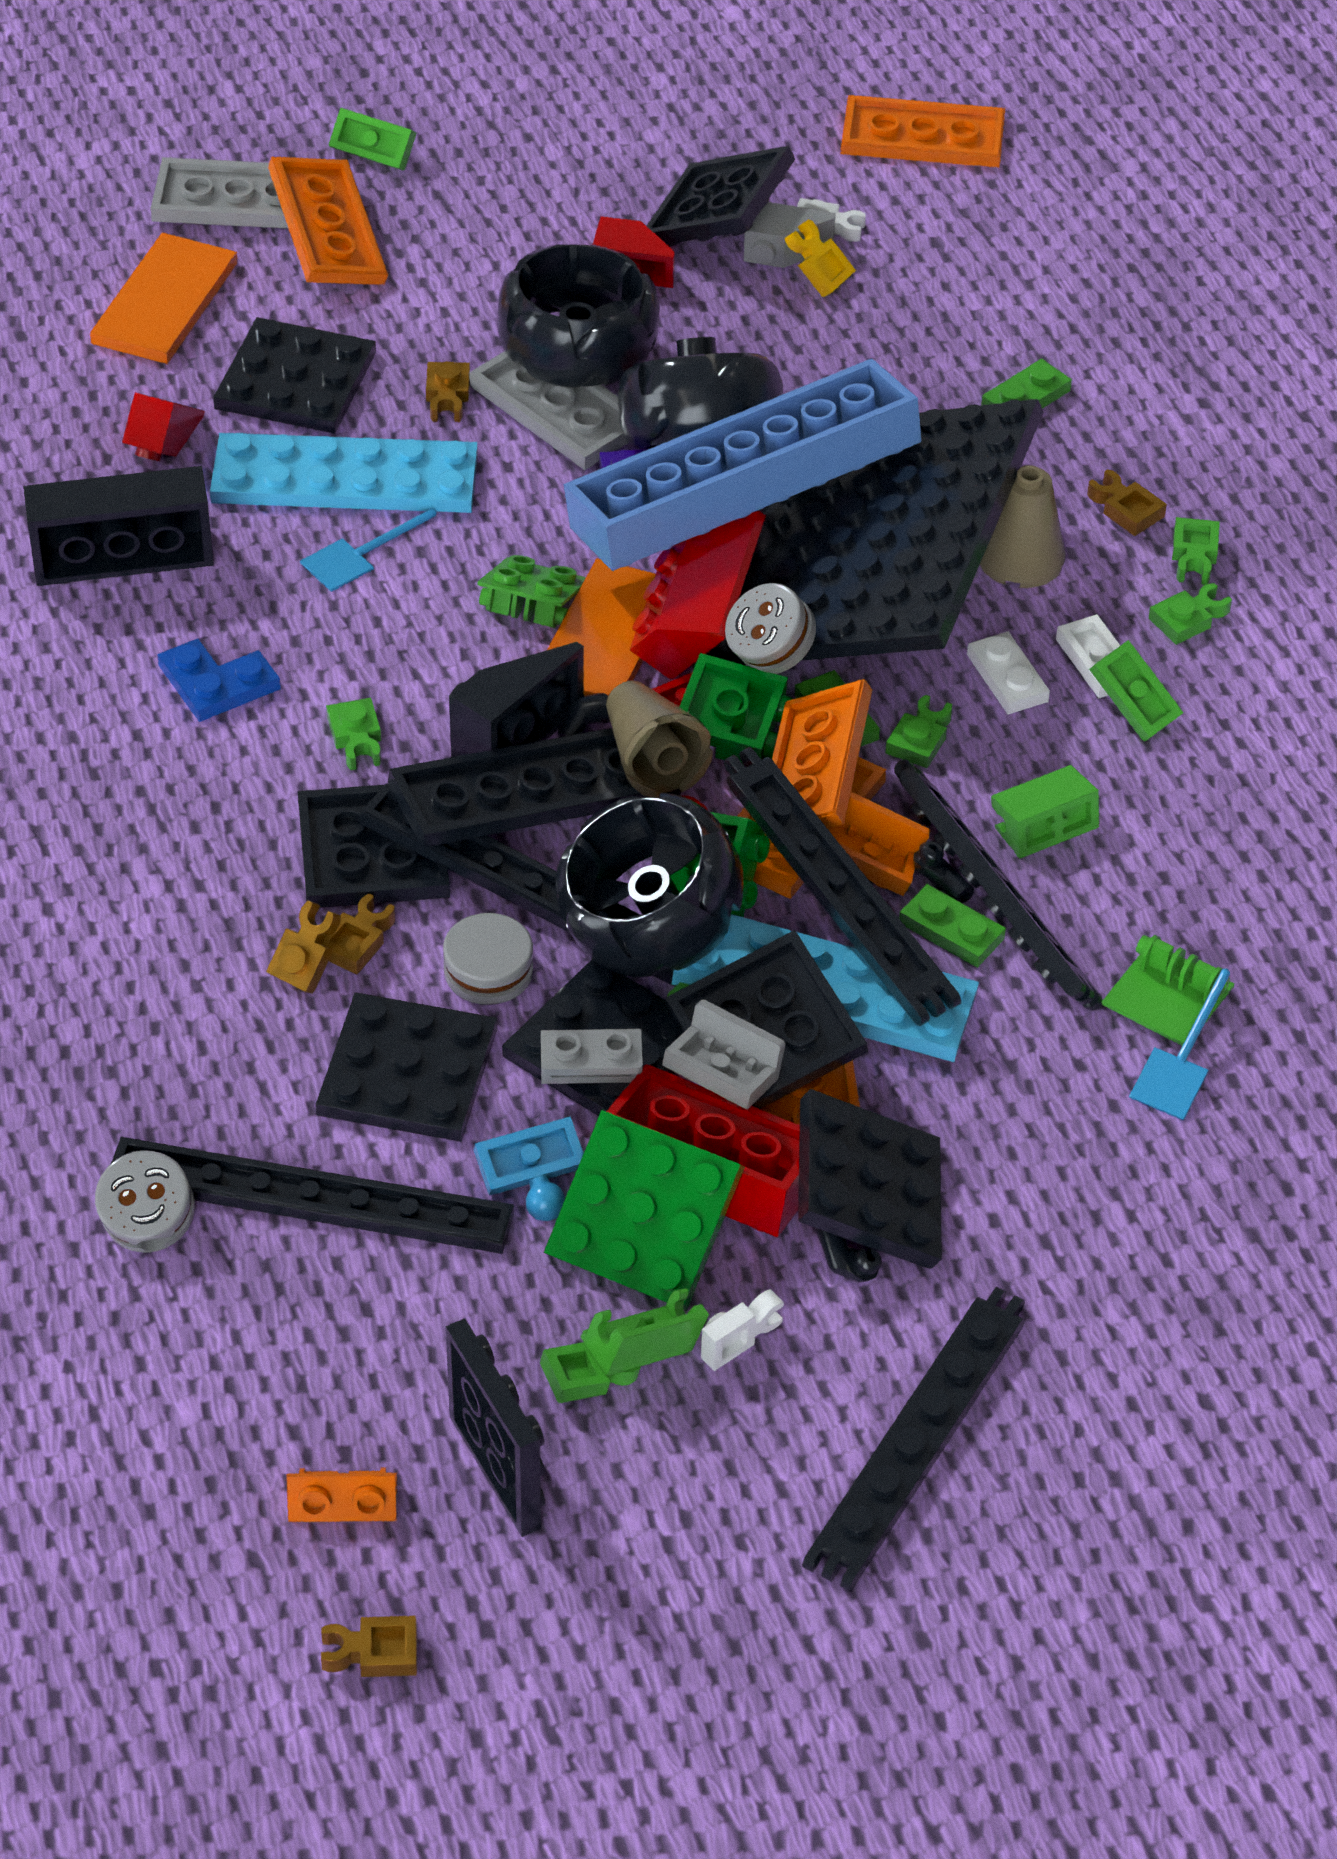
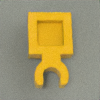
[784,219,856,297]

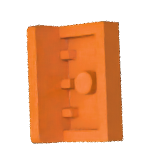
[828,792,930,896]

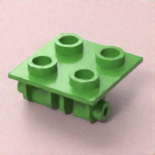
[477,555,586,628]
[1101,935,1235,1046]

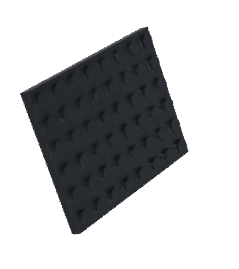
[706,399,1044,665]

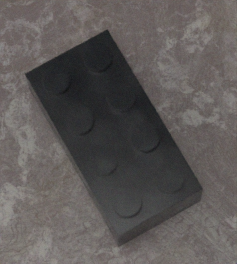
[23,466,214,586]

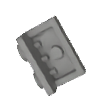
[662,999,785,1110]
[541,1029,643,1084]

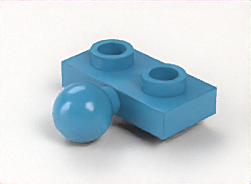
[473,1116,584,1221]

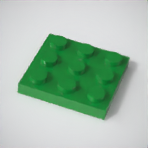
[543,1110,745,1310]

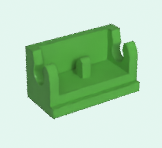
[991,765,1099,859]
[580,1288,709,1376]

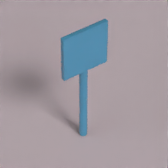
[300,509,437,592]
[1129,968,1230,1120]

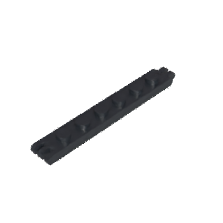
[724,747,961,1026]
[894,759,1103,1011]
[802,1287,1025,1592]

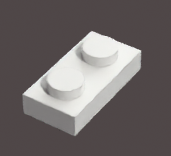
[1056,614,1120,699]
[967,631,1050,714]

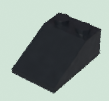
[449,642,584,757]

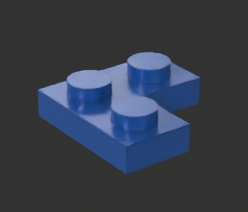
[157,638,281,722]

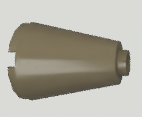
[980,465,1066,588]
[606,680,713,798]

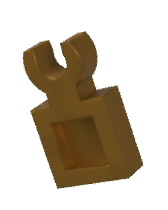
[426,361,470,422]
[1087,469,1167,536]
[323,894,395,975]
[266,901,341,994]
[321,1615,417,1677]

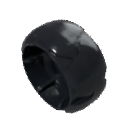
[497,244,660,388]
[617,337,783,449]
[555,793,744,977]

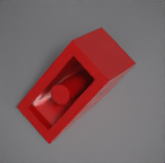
[593,216,675,288]
[122,392,205,462]

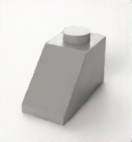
[744,202,836,268]

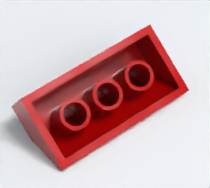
[629,511,766,680]
[606,1064,800,1238]

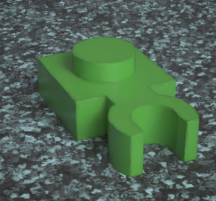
[1172,517,1220,585]
[1148,583,1232,645]
[885,695,952,768]
[326,698,381,770]
[540,1342,641,1404]

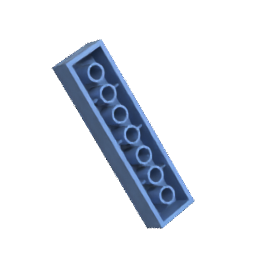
[563,358,921,571]

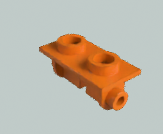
[286,1467,397,1522]

